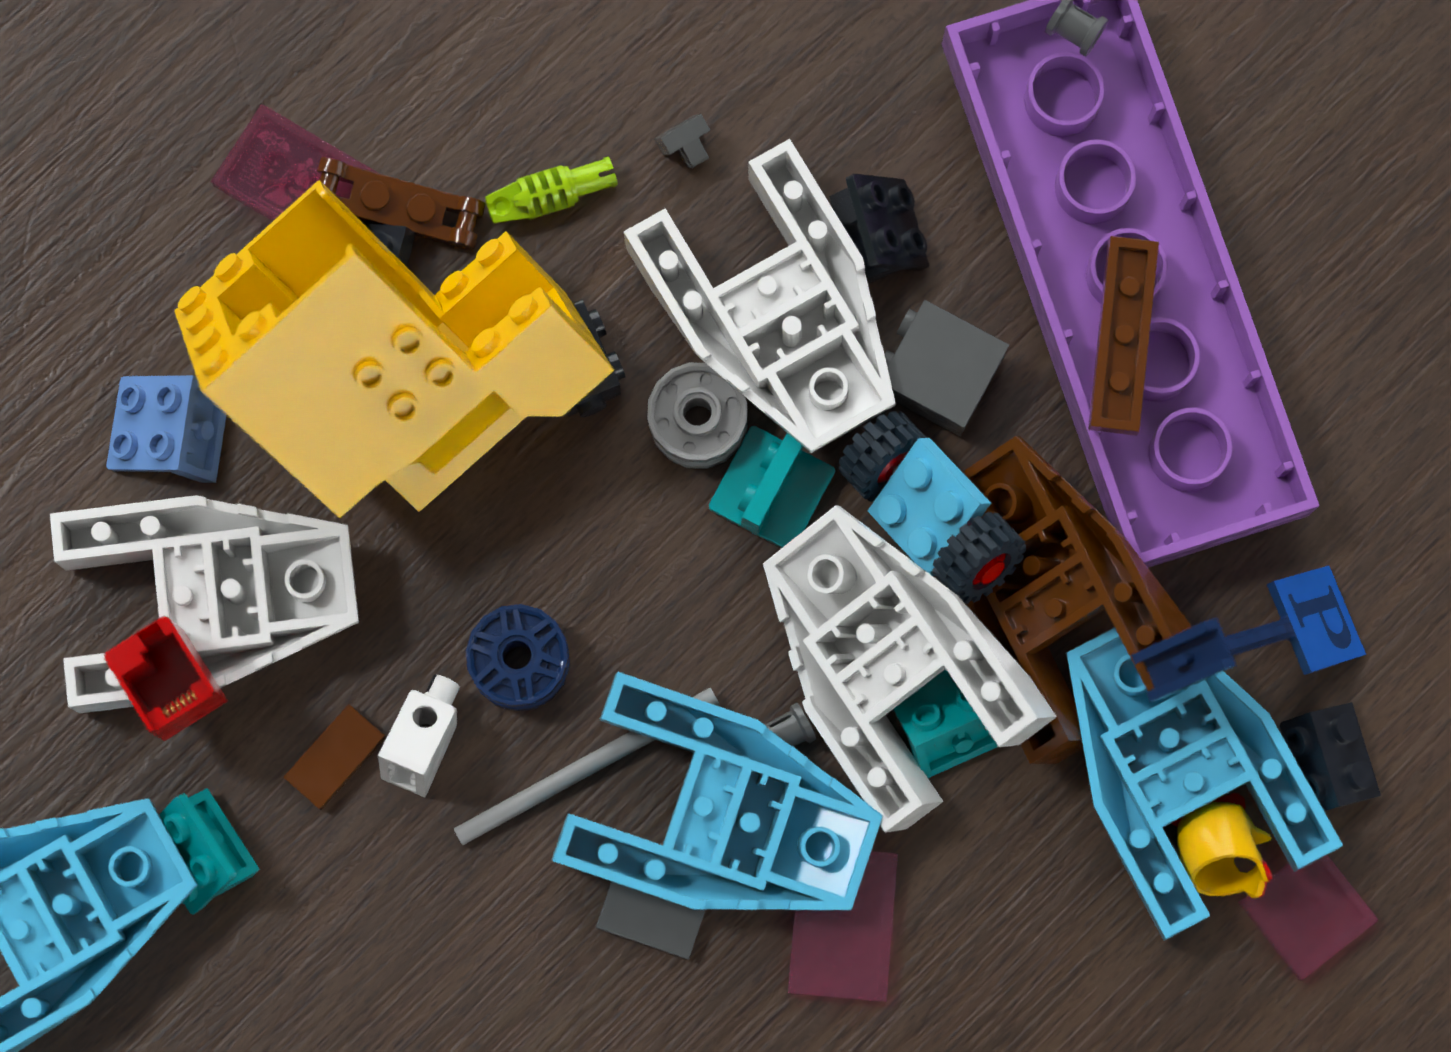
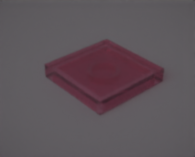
[1238,855,1378,981]

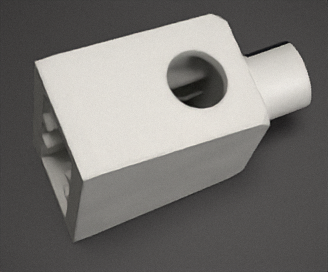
[378,675,460,797]

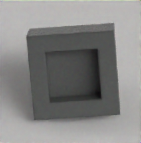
[654,114,710,168]

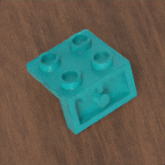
[893,669,999,778]

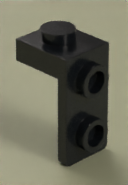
[567,299,626,417]

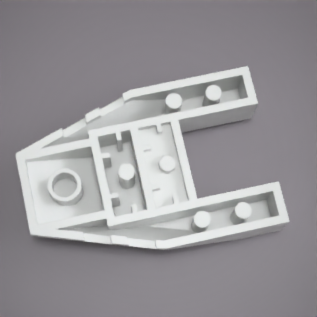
[624,139,895,453]
[50,495,359,713]
[763,505,1057,832]

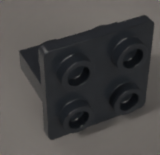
[829,173,929,284]

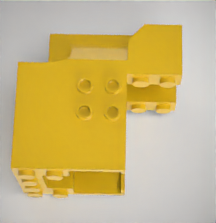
[174,180,614,518]

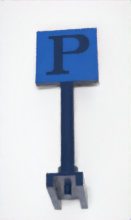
[1131,565,1366,702]

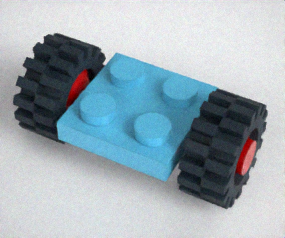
[839,411,1026,604]

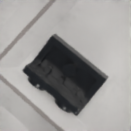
[1280,702,1381,811]

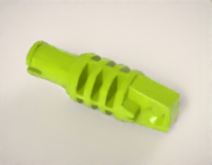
[485,157,618,224]

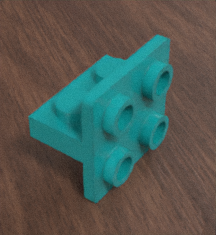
[709,426,835,548]
[159,788,260,915]

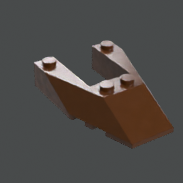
[962,436,1192,764]

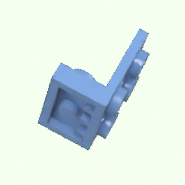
[106,375,227,483]

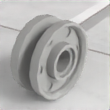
[647,362,748,469]

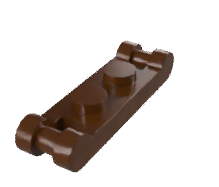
[317,157,486,250]

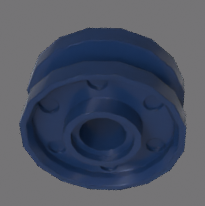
[466,604,570,711]

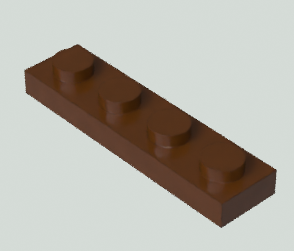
[1088,236,1159,436]

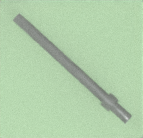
[453,688,719,845]

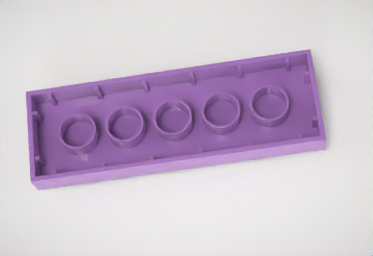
[942,0,1319,568]

